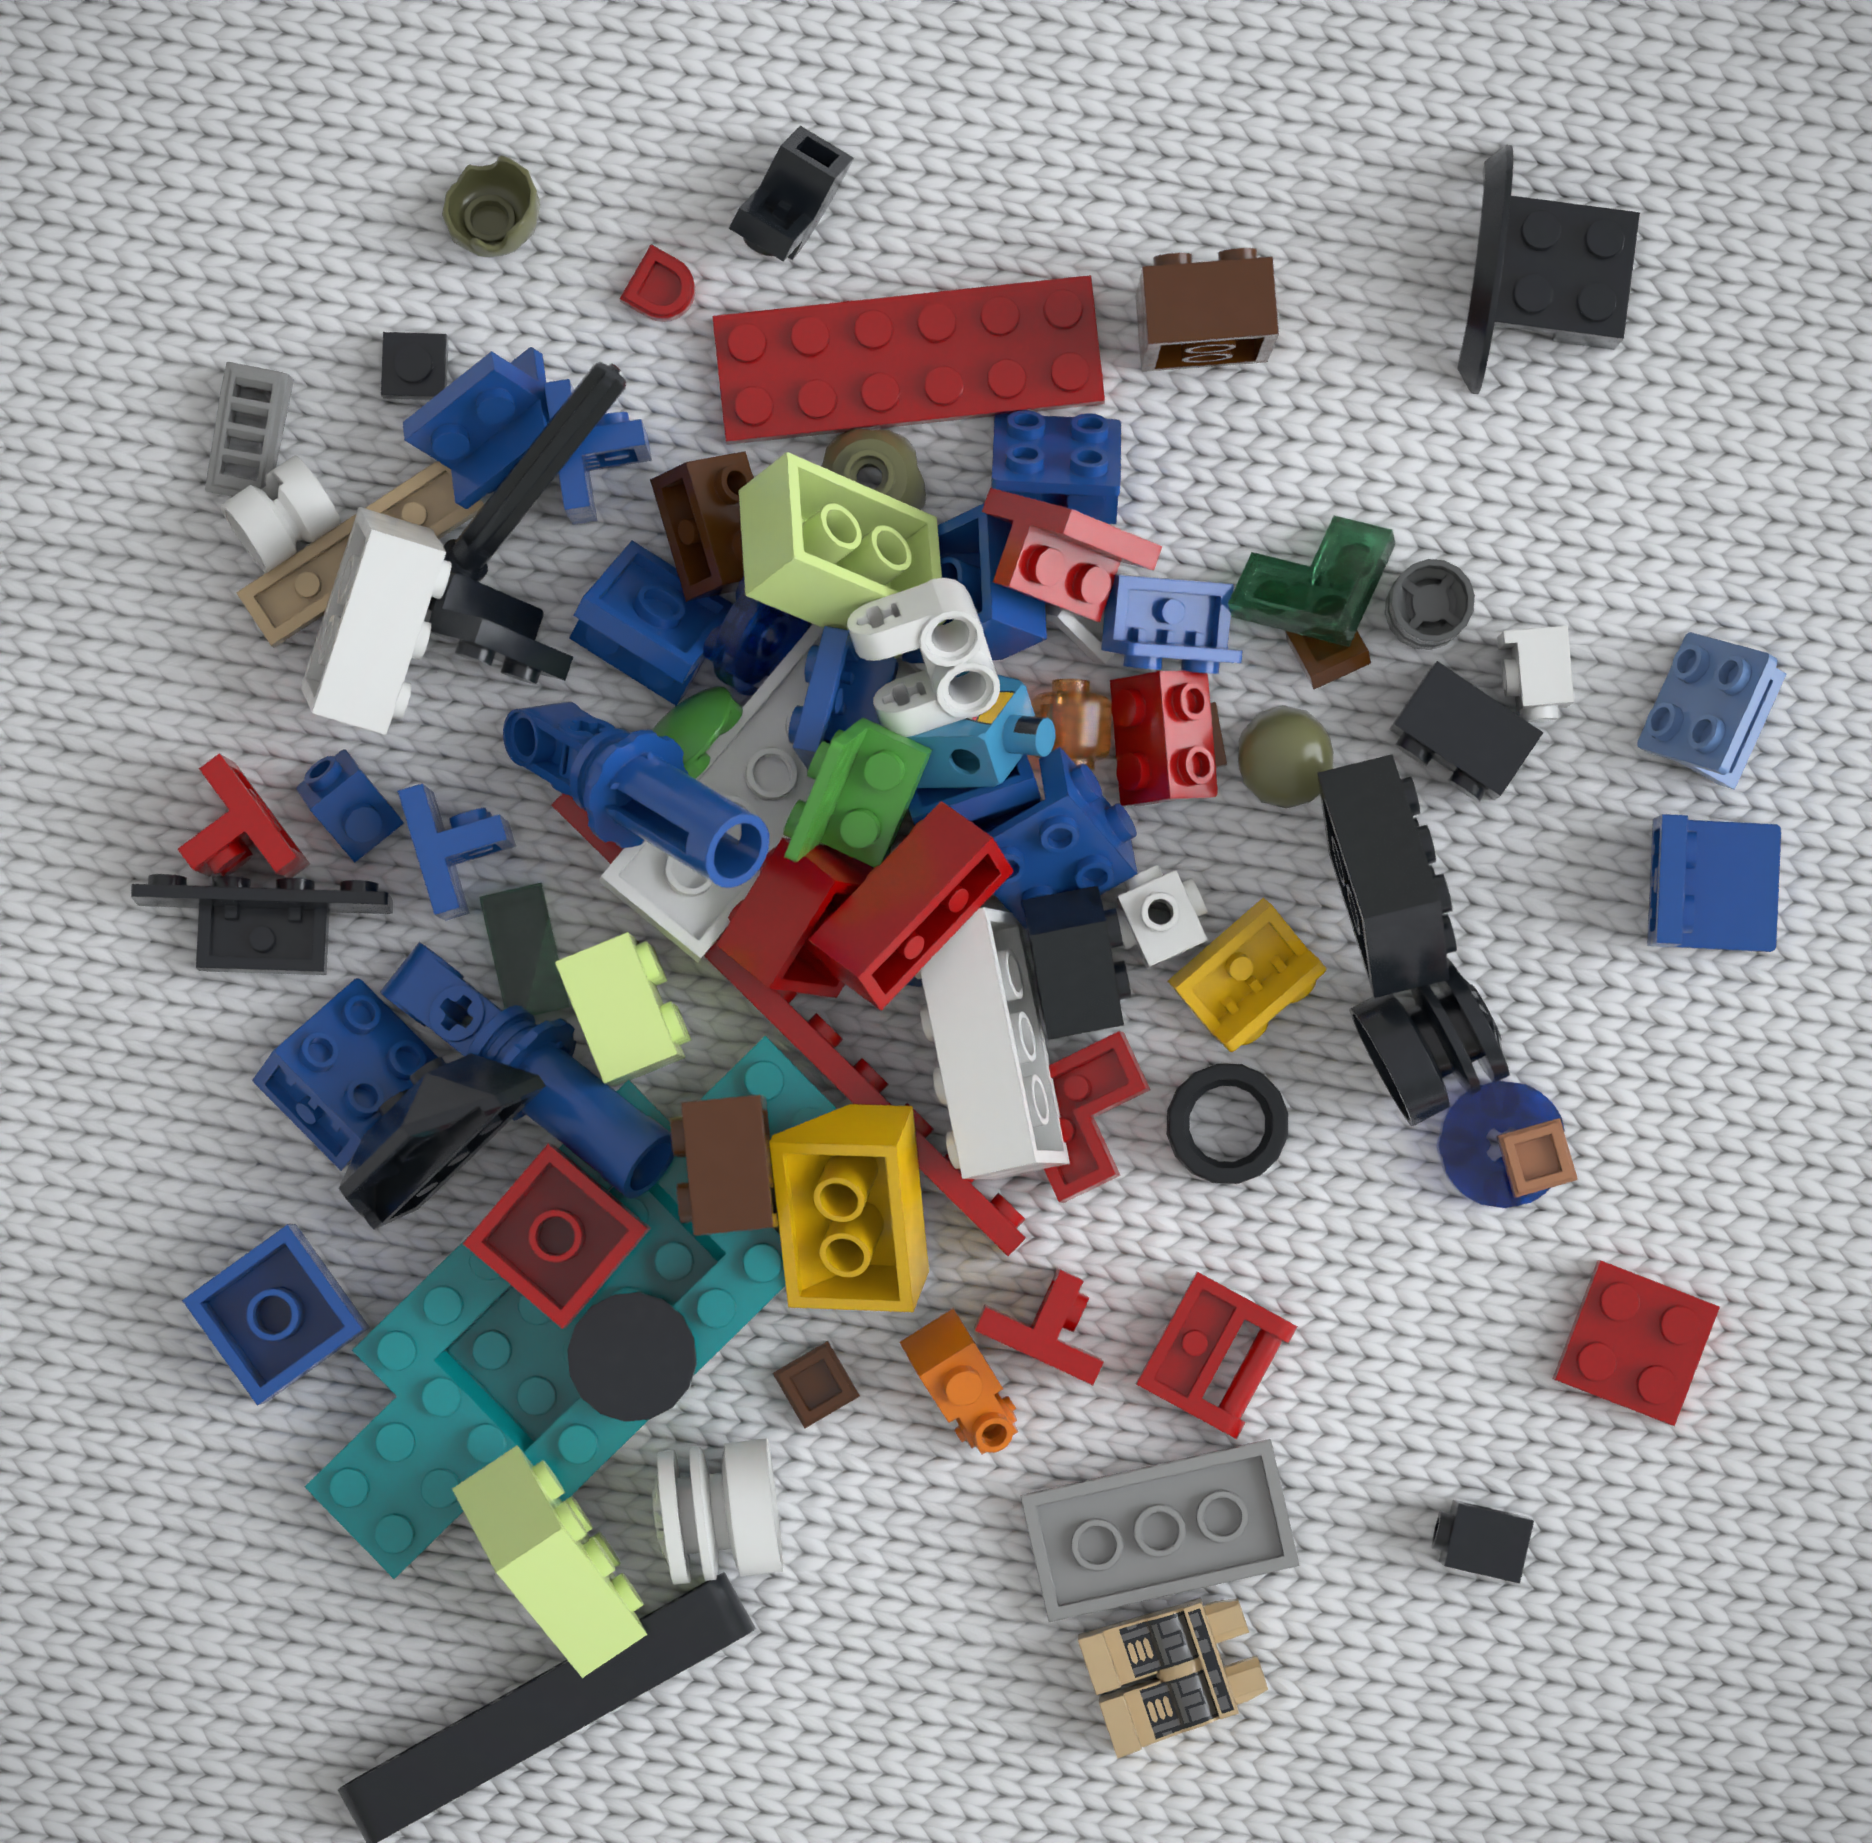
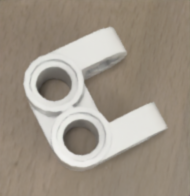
[847,578,1000,737]

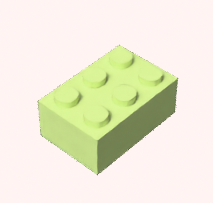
[739,452,946,658]
[555,932,691,1087]
[452,1445,647,1678]

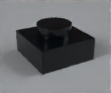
[381,332,449,400]

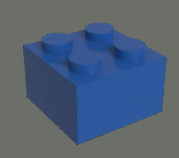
[182,1224,370,1406]

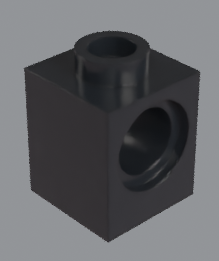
[1432,1500,1534,1584]

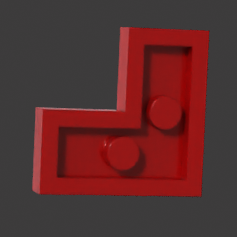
[1044,1031,1151,1203]

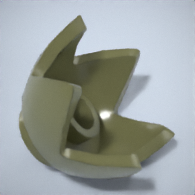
[821,429,926,510]

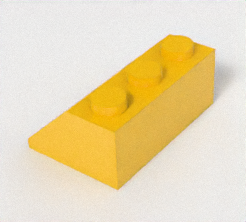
[769,1104,929,1312]

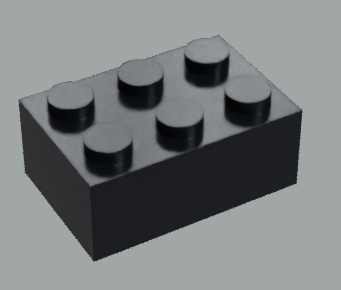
[1317,754,1457,998]

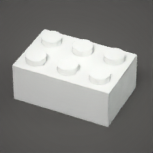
[301,507,451,735]

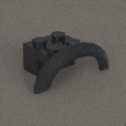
[1457,145,1640,395]

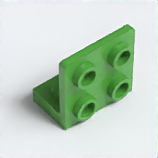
[783,717,933,868]

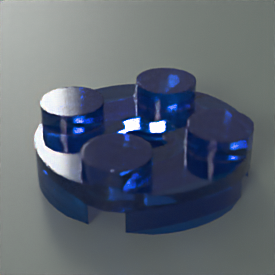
[703,577,812,696]
[1436,1081,1565,1208]

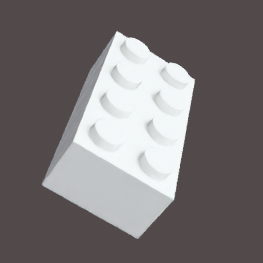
[915,907,1070,1180]

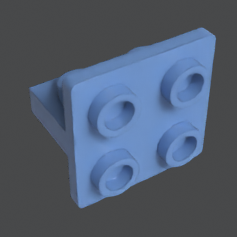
[1637,632,1787,790]

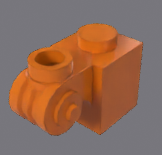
[899,1308,1018,1455]

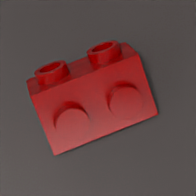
[1110,671,1218,806]

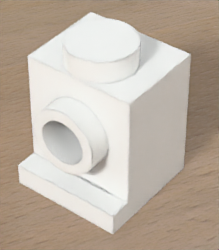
[1497,626,1574,722]

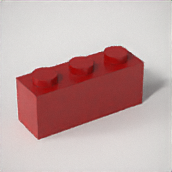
[808,801,1014,1011]

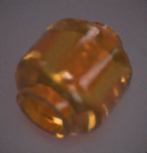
[1031,679,1112,771]

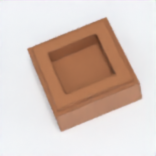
[1496,1118,1578,1198]

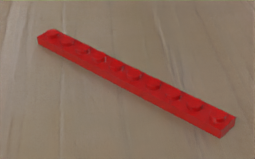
[551,793,1026,1256]

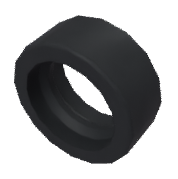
[1166,1064,1288,1184]

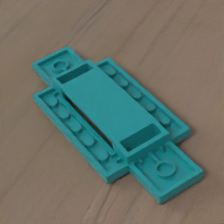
[305,1036,837,1579]

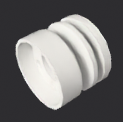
[652,1438,783,1585]

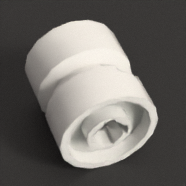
[220,455,341,573]

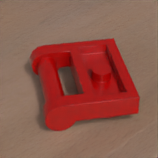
[1135,1271,1298,1439]

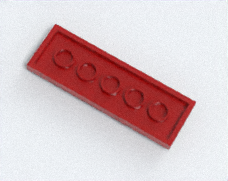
[712,275,1105,445]

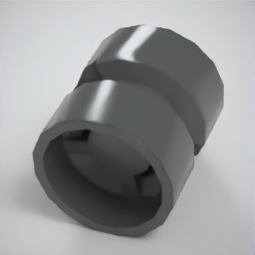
[1385,559,1475,650]

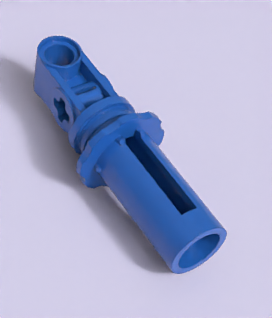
[503,702,769,888]
[380,942,674,1199]

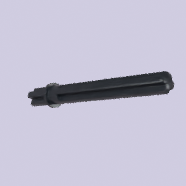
[428,362,626,611]

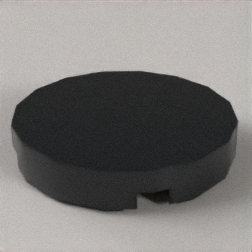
[567,1292,697,1422]

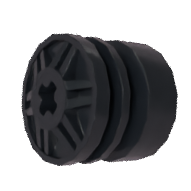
[1349,958,1510,1126]

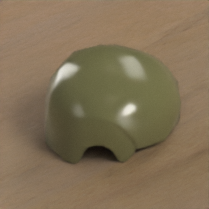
[442,156,540,258]
[1238,705,1334,809]

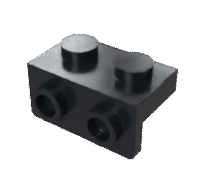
[429,572,573,685]

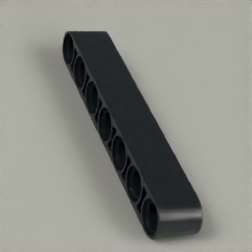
[337,1572,756,1843]

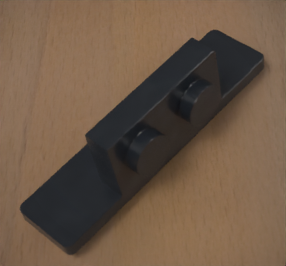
[131,874,393,975]

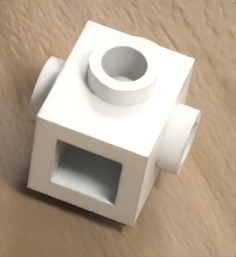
[1116,865,1208,969]

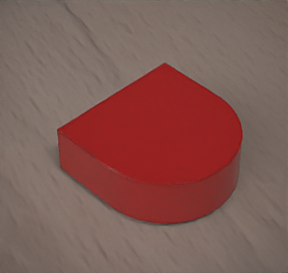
[620,244,695,322]

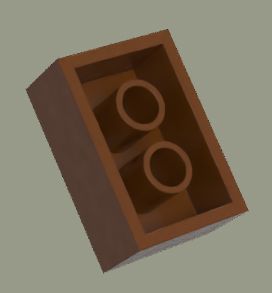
[1135,248,1279,372]
[670,1095,779,1235]

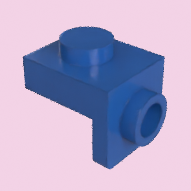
[296,749,404,863]

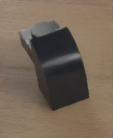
[728,126,854,261]

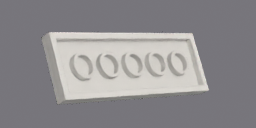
[599,624,926,963]

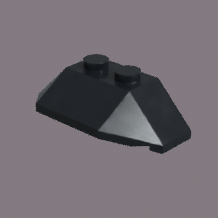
[339,1054,546,1230]

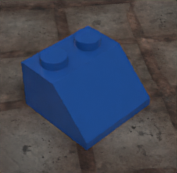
[902,503,1047,664]

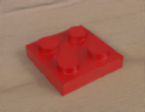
[1552,1260,1720,1426]

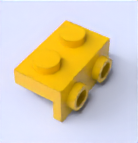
[1167,897,1327,1052]

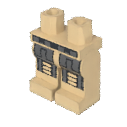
[1078,1597,1268,1759]

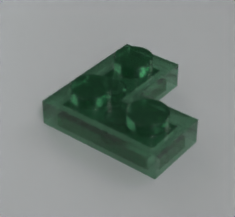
[1228,515,1396,647]

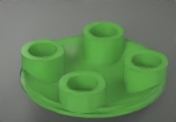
[652,686,743,779]

